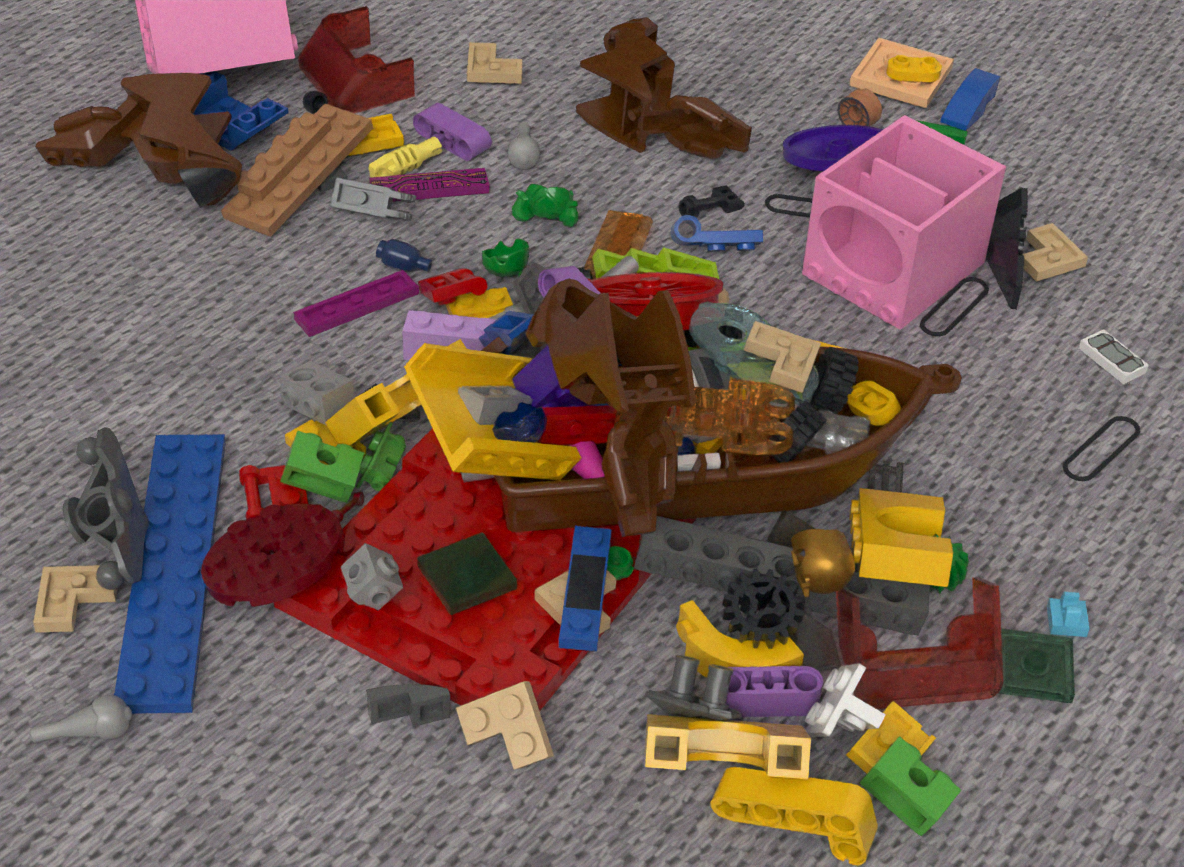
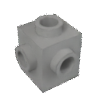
[341,543,403,611]

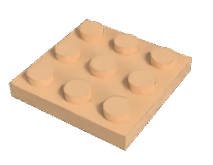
[849,38,954,108]

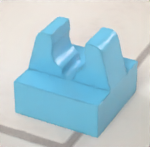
[1047,592,1090,637]

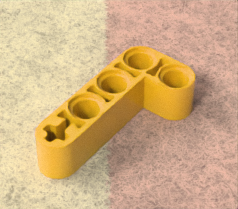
[710,767,878,866]

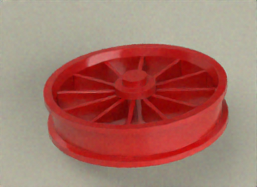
[589,272,724,330]

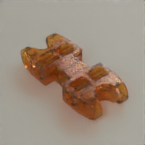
[614,378,795,455]

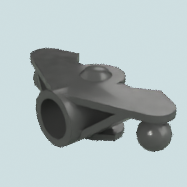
[63,427,148,590]

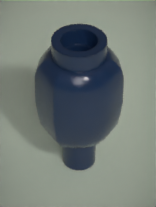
[376,239,432,272]

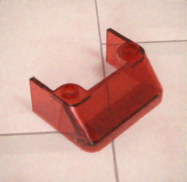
[298,6,415,113]
[836,577,1003,709]

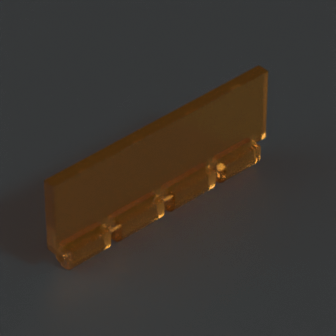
[584,210,653,279]

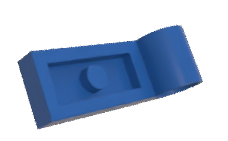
[670,215,763,252]

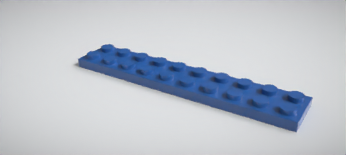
[114,434,226,714]

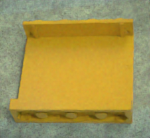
[404,343,582,480]

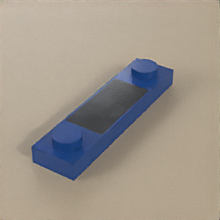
[559,526,611,652]

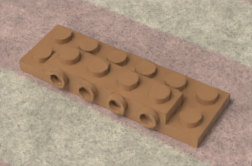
[221,104,373,237]

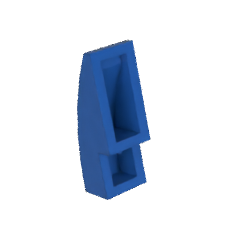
[940,68,1001,131]
[479,311,533,355]

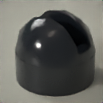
[303,91,328,114]

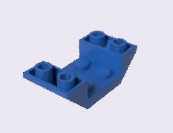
[193,71,288,151]

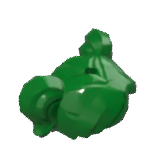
[512,184,578,228]

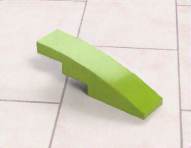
[592,247,720,280]

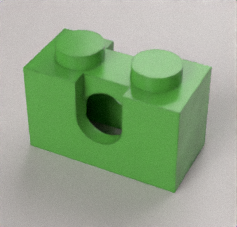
[280,431,364,503]
[859,736,961,836]

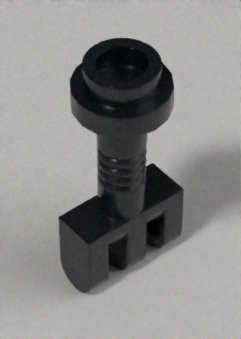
[678,185,745,218]

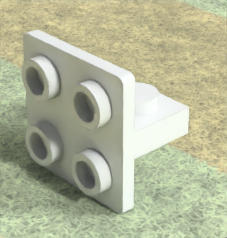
[805,663,886,737]

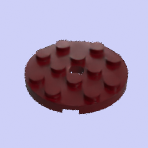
[201,504,345,607]

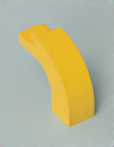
[676,600,804,678]

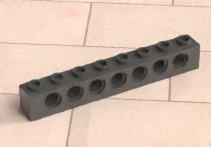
[634,516,930,636]

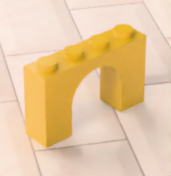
[325,339,467,446]
[849,488,953,587]
[644,714,811,779]

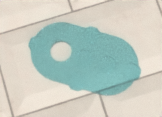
[689,301,819,405]

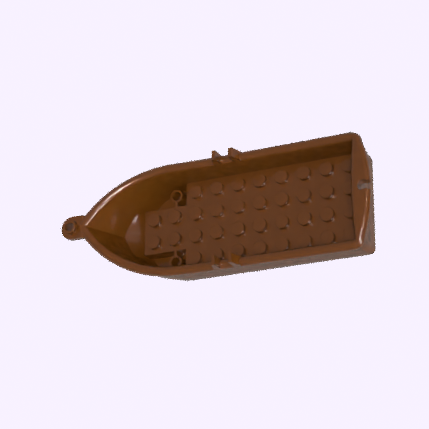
[493,341,962,532]

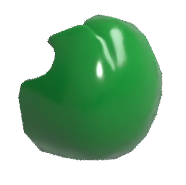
[482,238,529,277]

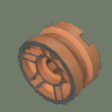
[837,88,882,126]

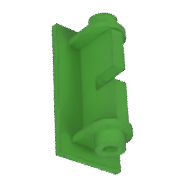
[356,422,406,491]

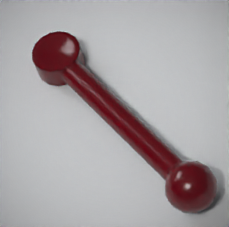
[332,492,364,522]

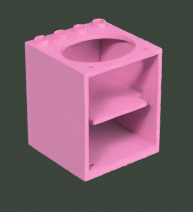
[135,0,298,74]
[802,115,1006,330]

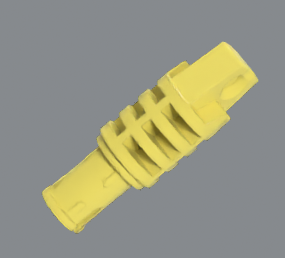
[369,136,442,178]

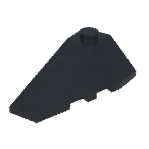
[986,188,1028,310]

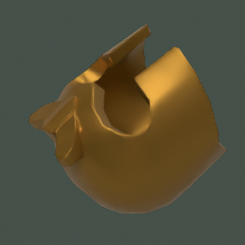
[791,529,855,598]

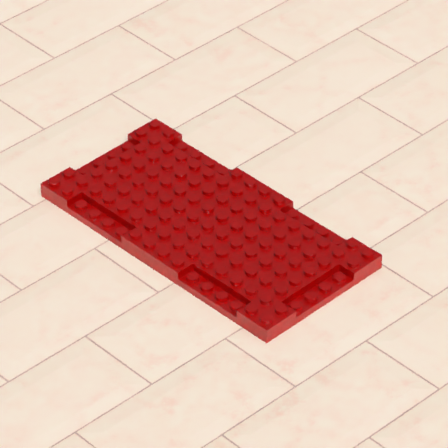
[274,277,697,711]

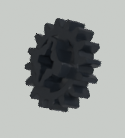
[722,568,804,649]

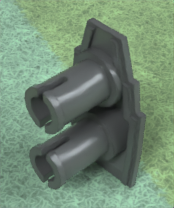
[645,655,742,721]

